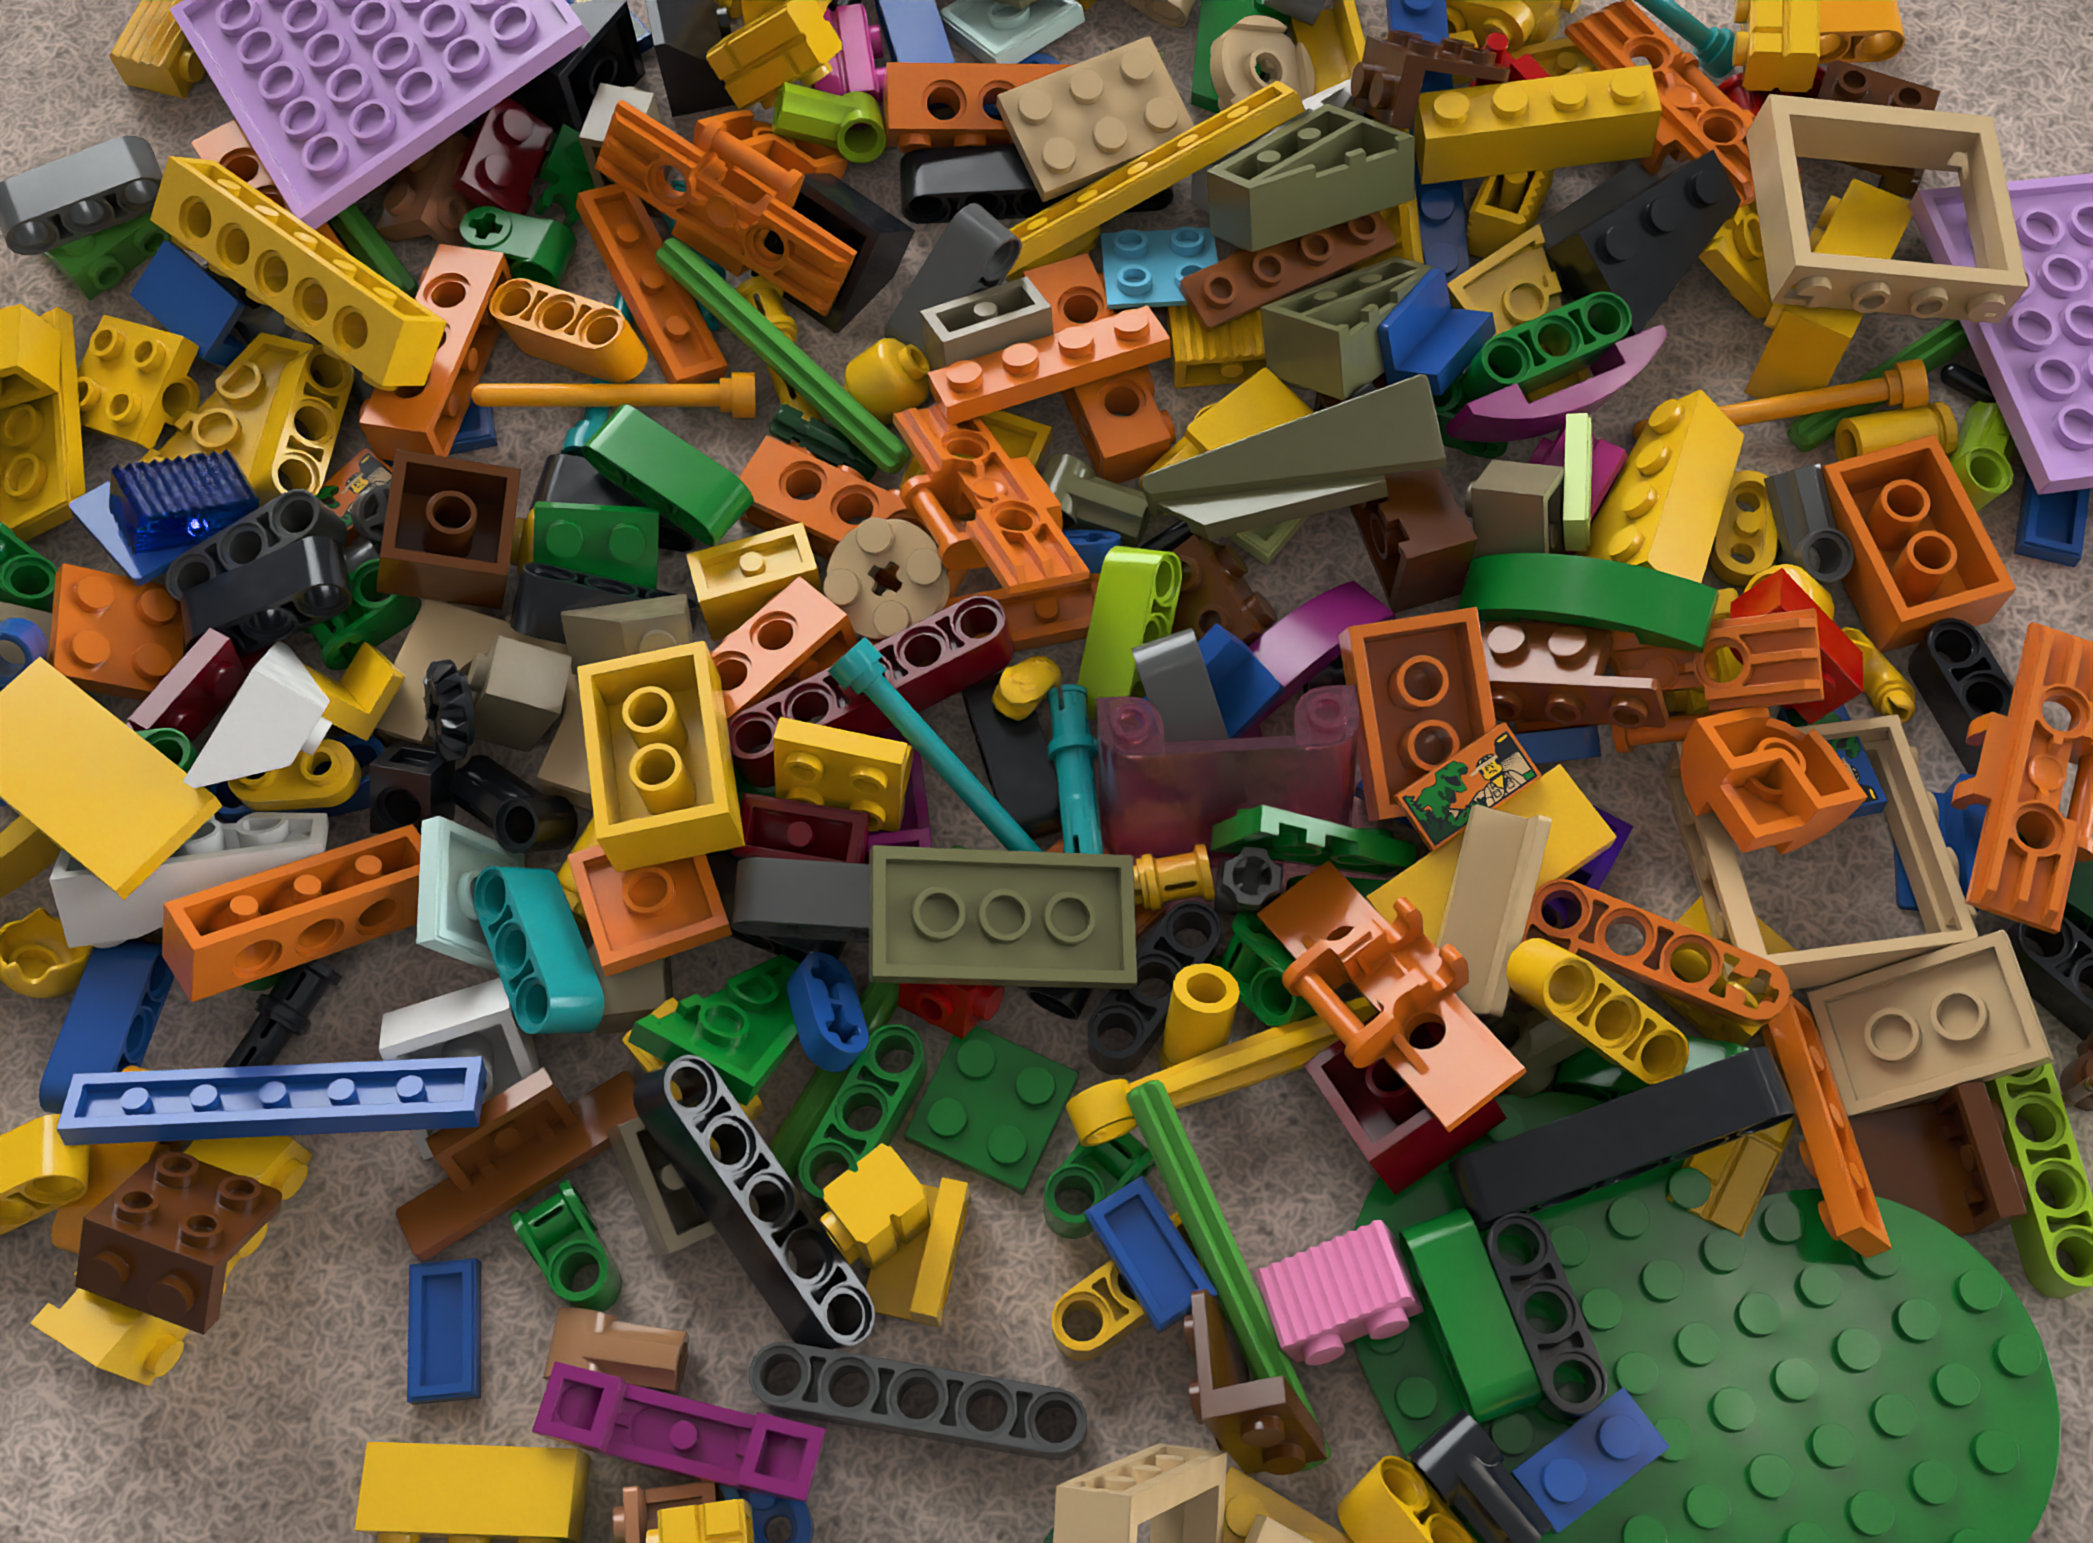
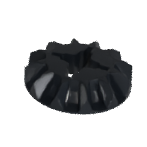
[423,659,475,761]

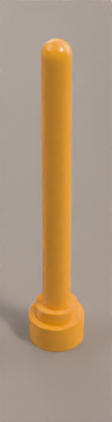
[1633,358,1929,440]
[471,372,756,419]

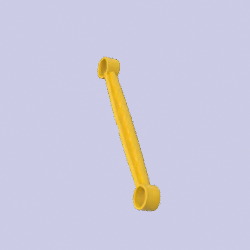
[1065,973,1554,1147]

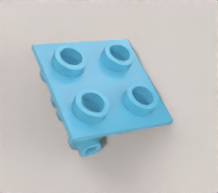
[1100,226,1218,309]

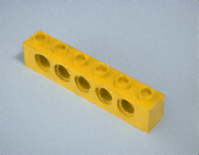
[150,156,447,391]

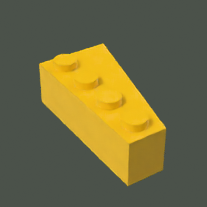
[1744,178,1913,417]
[1575,389,1745,634]
[30,1136,313,1386]

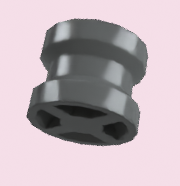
[351,484,390,545]

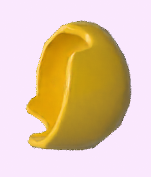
[0,907,94,998]

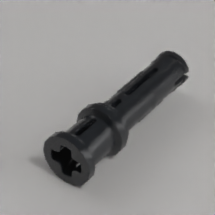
[223,959,342,1067]

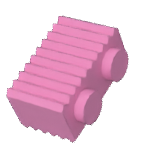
[1255,1220,1424,1366]

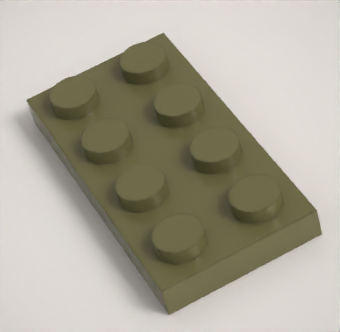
[869,845,1137,989]

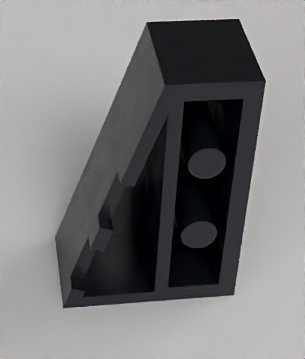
[1546,150,1741,341]

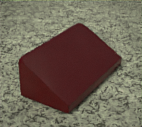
[732,793,870,864]

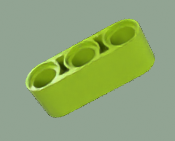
[1077,546,1182,728]

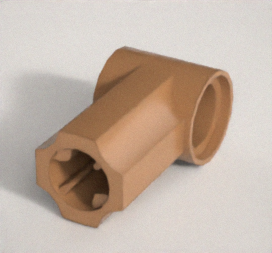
[543,1307,689,1394]

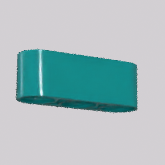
[473,866,604,1034]

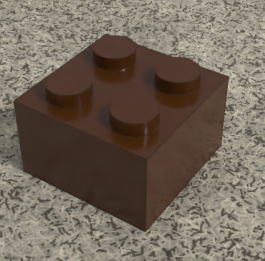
[377,449,521,610]

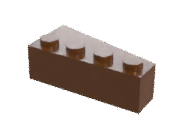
[1314,372,1478,613]

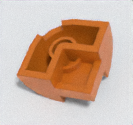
[693,110,849,205]
[1680,707,1868,855]

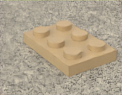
[996,35,1195,202]
[1806,929,2054,1117]

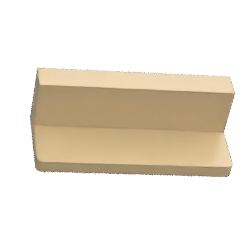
[1436,804,1552,1017]

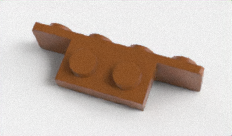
[1178,211,1396,332]
[1482,621,1669,729]
[396,1067,639,1261]

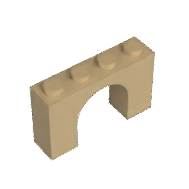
[372,599,593,813]

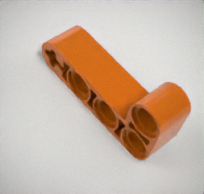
[1509,878,1790,1027]

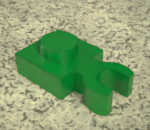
[535,124,595,229]

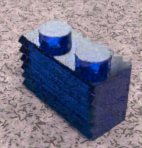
[109,449,260,555]

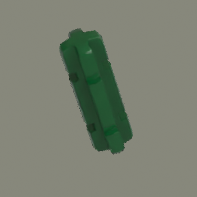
[768,404,878,482]

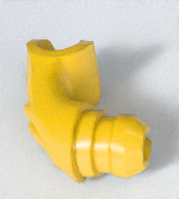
[1841,627,1916,724]
[991,655,1063,721]

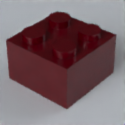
[1303,1013,1507,1196]

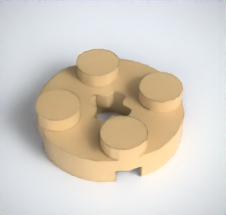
[1210,15,1315,112]
[824,517,950,642]

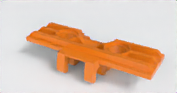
[1564,0,1802,209]
[594,100,857,317]
[893,404,1090,595]
[1516,608,1824,753]
[1951,622,2093,934]
[1256,860,1527,1132]

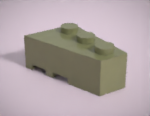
[1206,103,1415,252]

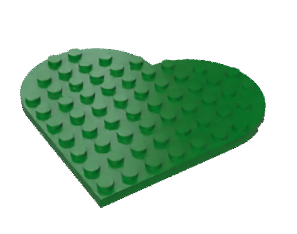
[1352,1092,2061,1543]

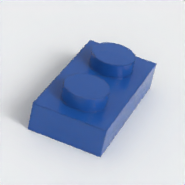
[1510,1387,1670,1535]

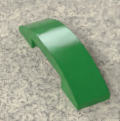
[1457,553,1719,653]

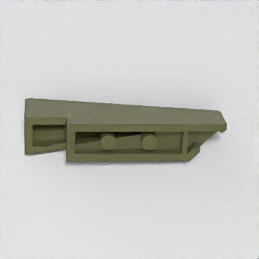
[1141,374,1447,540]

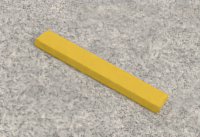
[1006,81,1306,277]

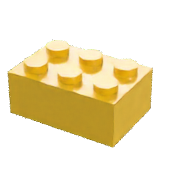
[577,641,745,872]

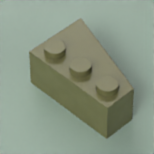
[1261,256,1434,401]

